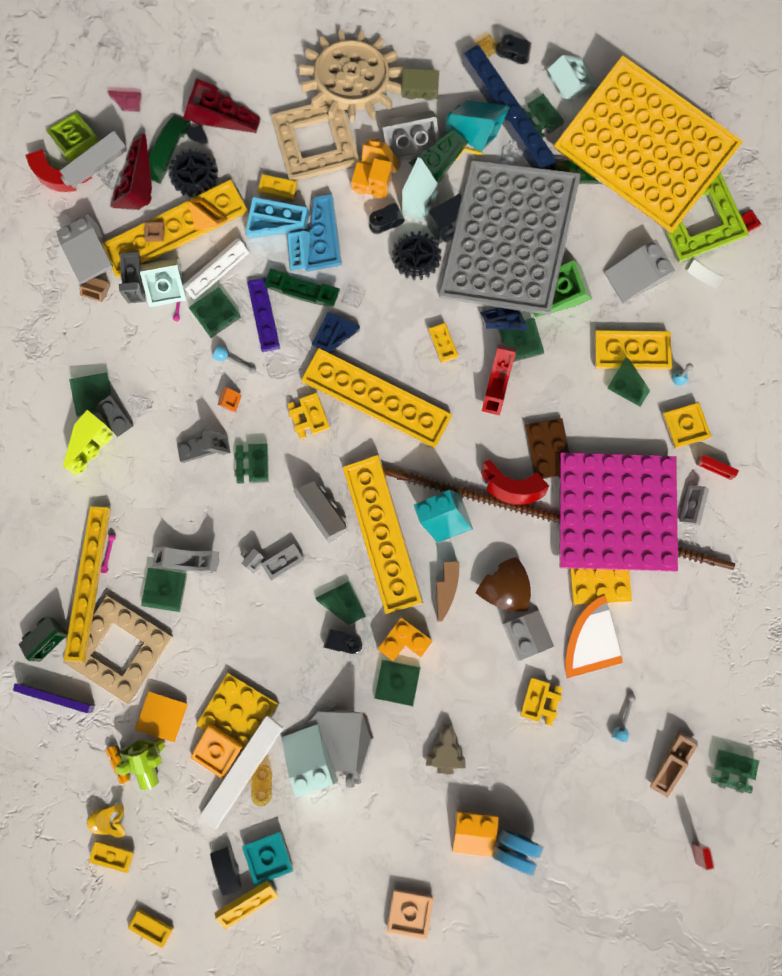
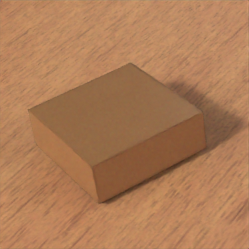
[144,222,165,242]

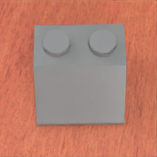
[503,610,554,661]

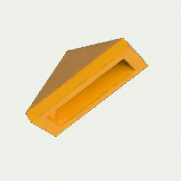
[188,198,228,230]

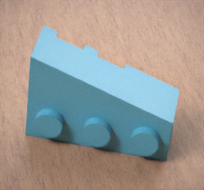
[245,197,310,239]

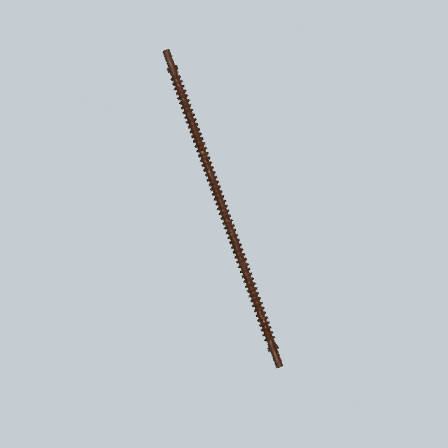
[383,467,735,570]

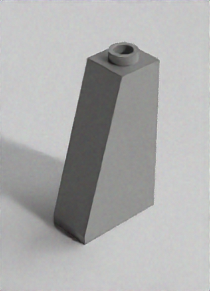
[60,131,127,188]

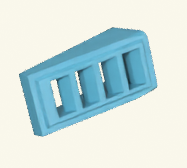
[288,231,310,271]

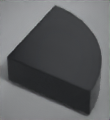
[185,125,208,144]

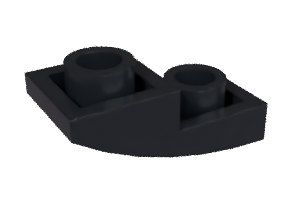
[210,847,242,896]

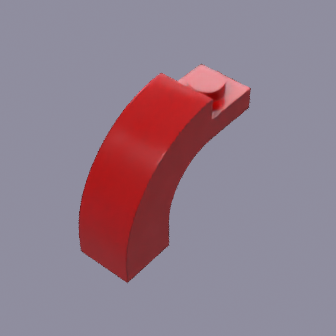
[25,149,92,192]
[481,344,517,416]
[480,459,549,505]

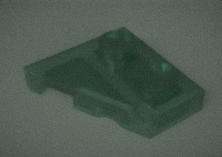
[607,356,650,407]
[315,582,366,626]

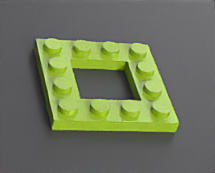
[663,171,749,263]

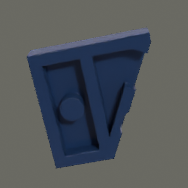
[480,307,527,330]
[312,312,360,353]

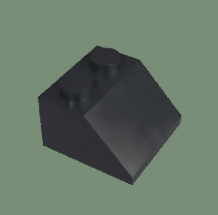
[427,193,462,244]

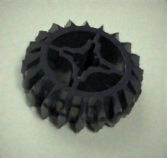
[169,148,218,198]
[392,231,442,281]

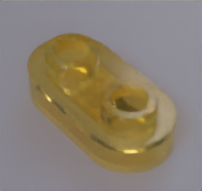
[251,765,273,806]

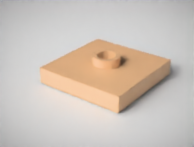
[387,889,434,939]

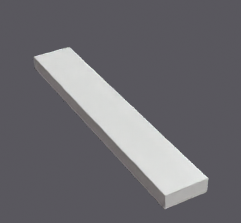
[199,716,284,829]

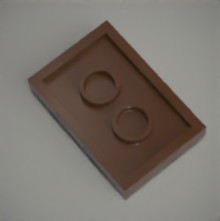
[525,418,569,479]

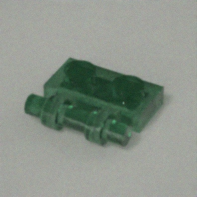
[522,94,564,138]
[234,443,269,484]
[711,749,760,794]

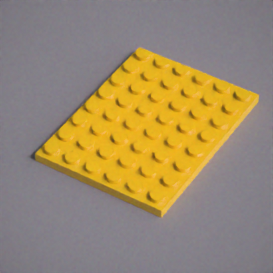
[554,55,743,234]

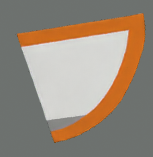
[565,595,623,678]

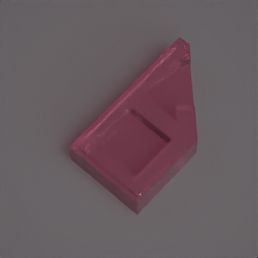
[107,90,142,112]

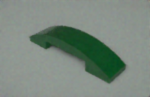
[149,115,191,184]
[264,268,340,307]

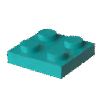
[242,831,294,886]

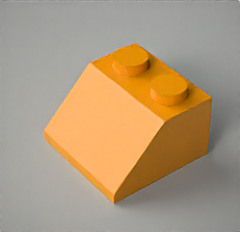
[452,810,498,857]

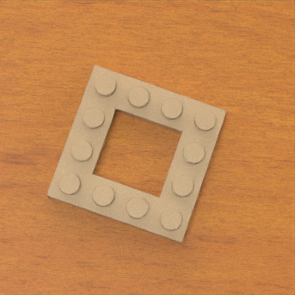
[271,101,360,181]
[63,596,173,704]

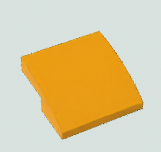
[135,691,188,743]

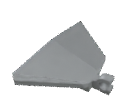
[302,710,374,788]

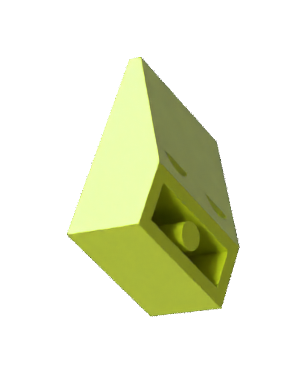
[63,410,114,475]

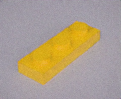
[214,880,278,929]

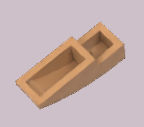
[436,561,459,622]
[650,730,698,798]

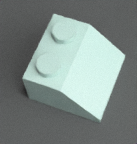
[547,55,598,100]
[140,258,186,307]

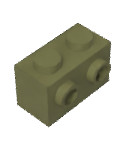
[402,68,439,101]

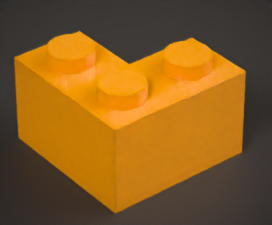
[351,158,392,199]
[377,618,433,662]

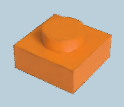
[217,387,242,412]

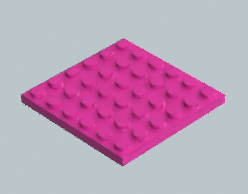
[559,453,678,572]

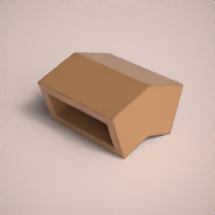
[80,278,110,302]

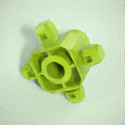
[115,739,165,790]

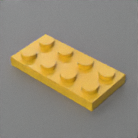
[595,330,672,370]

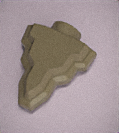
[426,724,466,774]

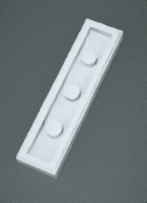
[183,238,249,301]

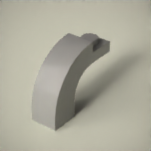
[152,547,219,573]

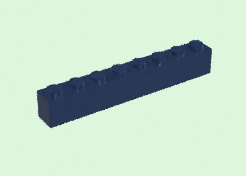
[462,44,556,170]

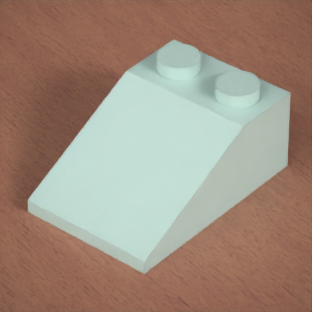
[402,158,439,222]
[281,724,338,798]

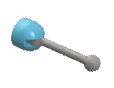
[213,345,256,374]
[672,363,694,386]
[612,694,636,743]

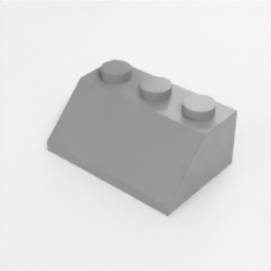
[380,110,439,161]
[293,481,348,543]

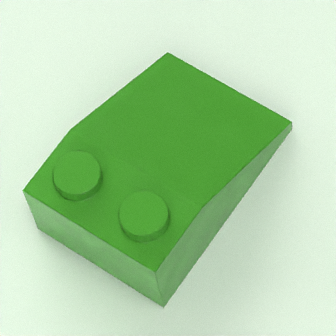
[534,260,592,317]

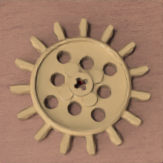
[299,29,404,123]

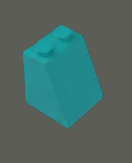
[445,100,510,152]
[413,490,473,543]

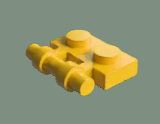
[287,393,330,440]
[520,678,563,726]

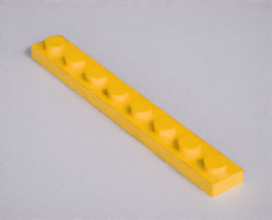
[64,506,111,662]

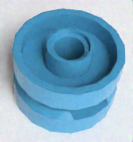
[491,829,544,875]

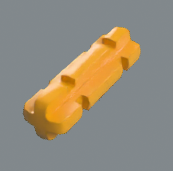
[105,745,130,784]

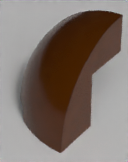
[475,557,531,612]

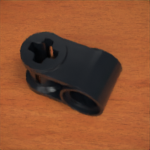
[495,34,532,64]
[369,203,405,234]
[323,628,363,654]

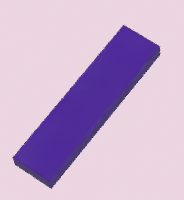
[247,278,280,353]
[13,683,95,713]

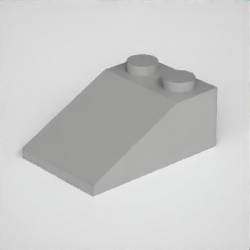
[56,215,113,284]
[604,240,675,303]

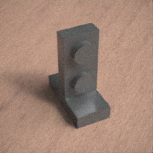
[119,252,146,304]
[177,430,231,463]

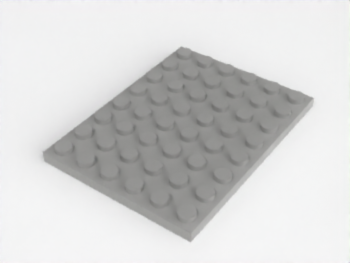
[440,161,580,315]

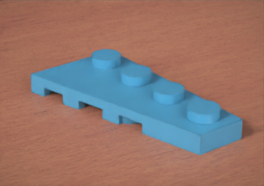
[305,194,342,272]

